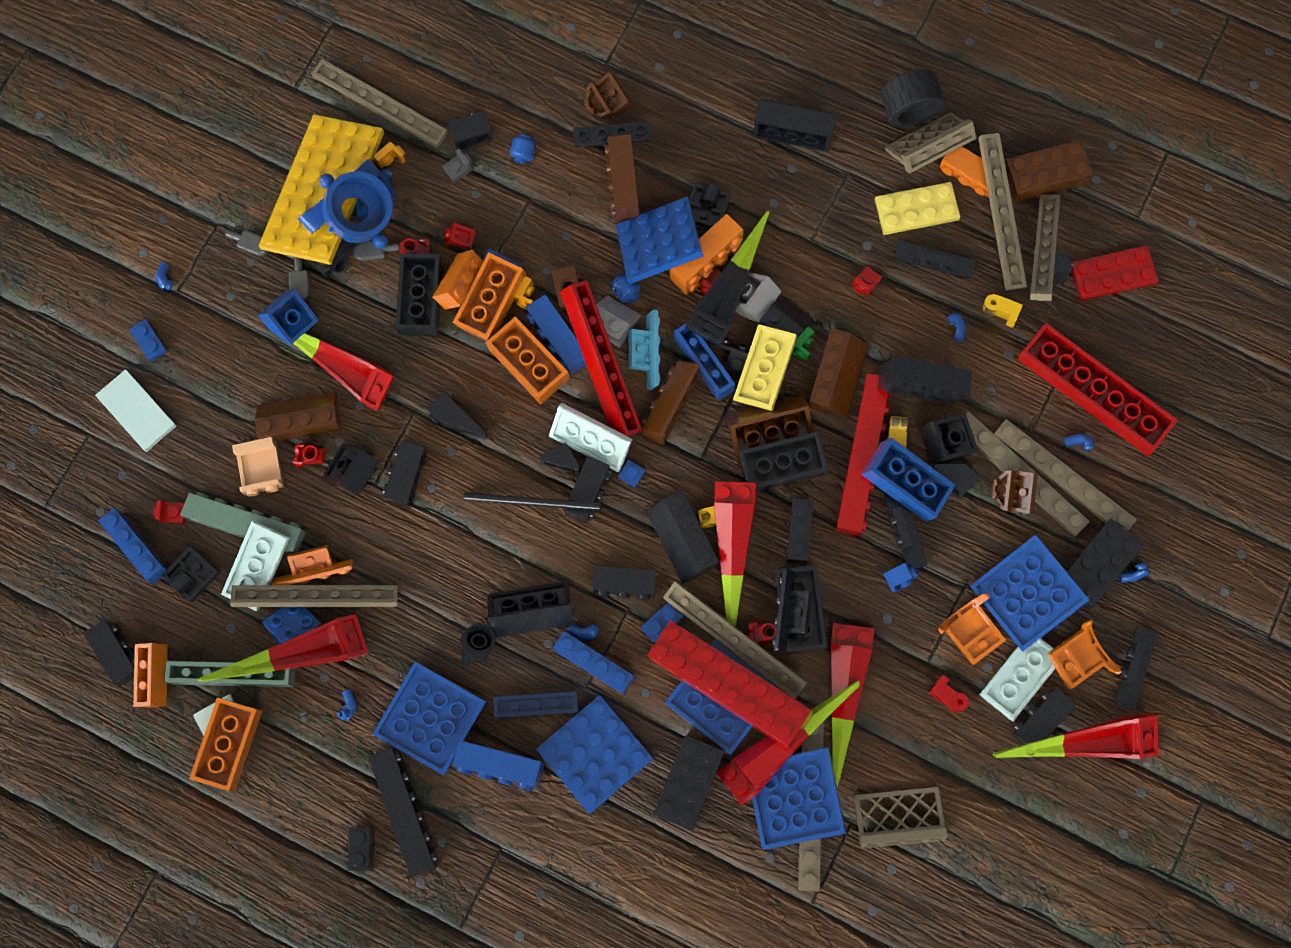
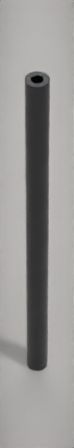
[464,493,601,511]

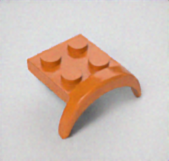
[938,593,1006,665]
[1047,620,1122,689]

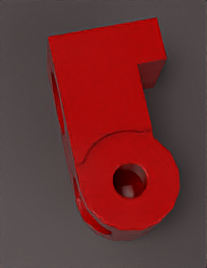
[928,675,969,712]

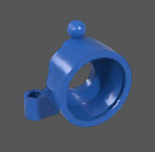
[298,159,393,249]

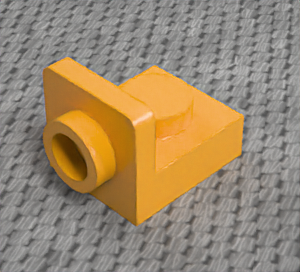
[373,141,406,169]
[514,276,534,310]

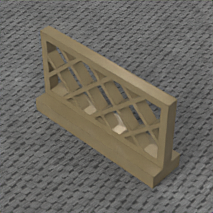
[885,112,977,174]
[854,787,947,849]

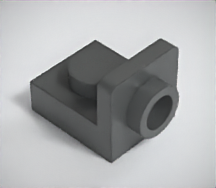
[442,149,472,183]

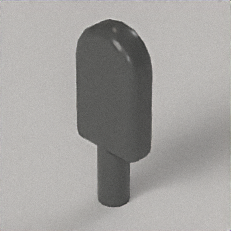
[226,230,268,256]
[353,240,400,261]
[289,257,309,301]

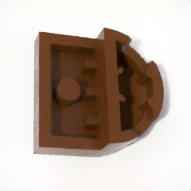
[584,72,631,118]
[991,470,1038,514]

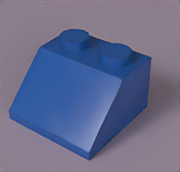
[258,289,319,345]

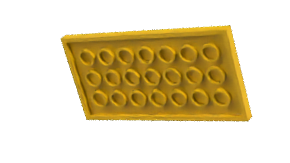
[259,115,384,265]

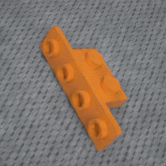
[272,545,354,585]

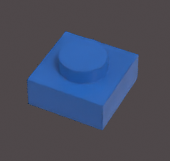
[618,460,646,488]

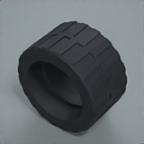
[880,69,945,127]

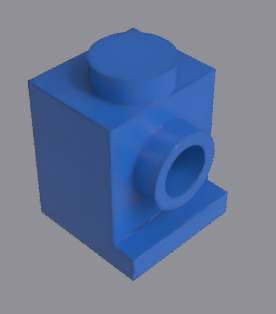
[884,563,919,592]

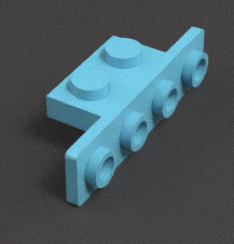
[628,310,660,390]

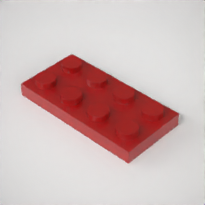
[1072,245,1159,301]

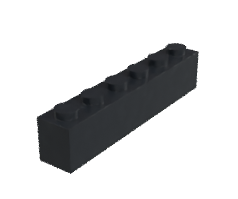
[368,747,439,877]

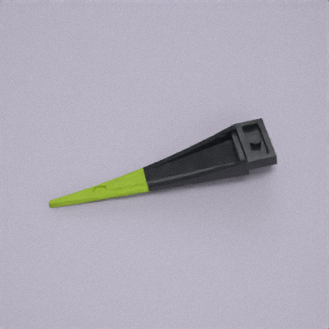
[685,211,769,347]

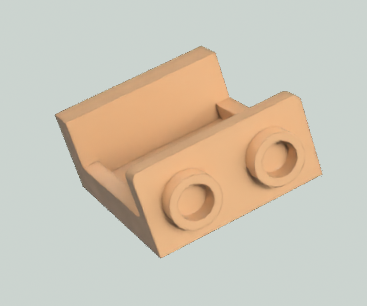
[232,437,284,497]

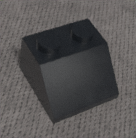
[760,298,815,338]
[920,413,979,466]
[322,443,379,495]

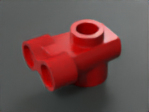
[399,238,429,254]
[293,443,326,467]
[749,621,777,645]

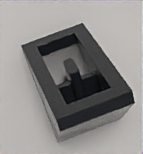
[540,442,581,475]

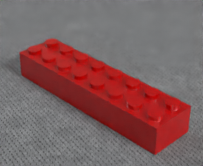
[1017,323,1178,457]
[647,620,813,750]

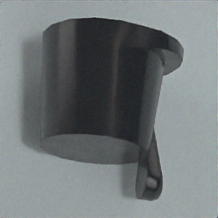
[460,624,496,666]

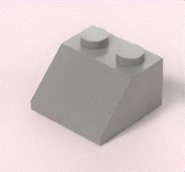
[736,272,782,322]
[596,295,641,348]

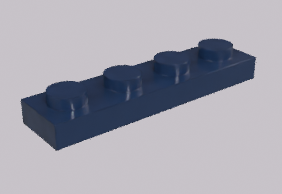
[494,691,578,718]

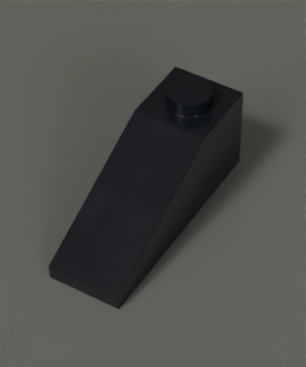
[427,392,488,440]

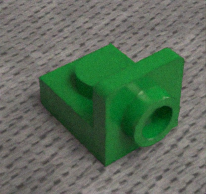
[793,326,814,361]

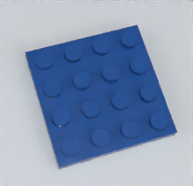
[615,196,704,284]
[970,535,1090,652]
[665,639,781,755]
[373,662,487,776]
[536,695,654,814]
[752,748,846,850]

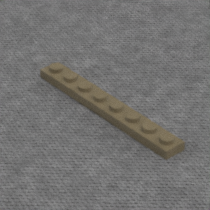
[311,59,448,148]
[978,133,1027,291]
[1030,194,1060,301]
[966,411,1090,537]
[994,419,1137,531]
[663,581,808,699]
[230,585,398,607]
[798,721,824,892]

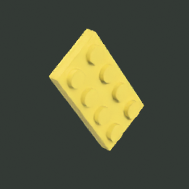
[875,182,960,235]
[733,324,797,411]

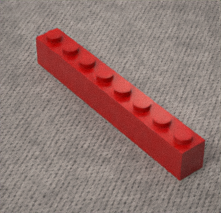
[560,281,642,437]
[835,373,892,536]

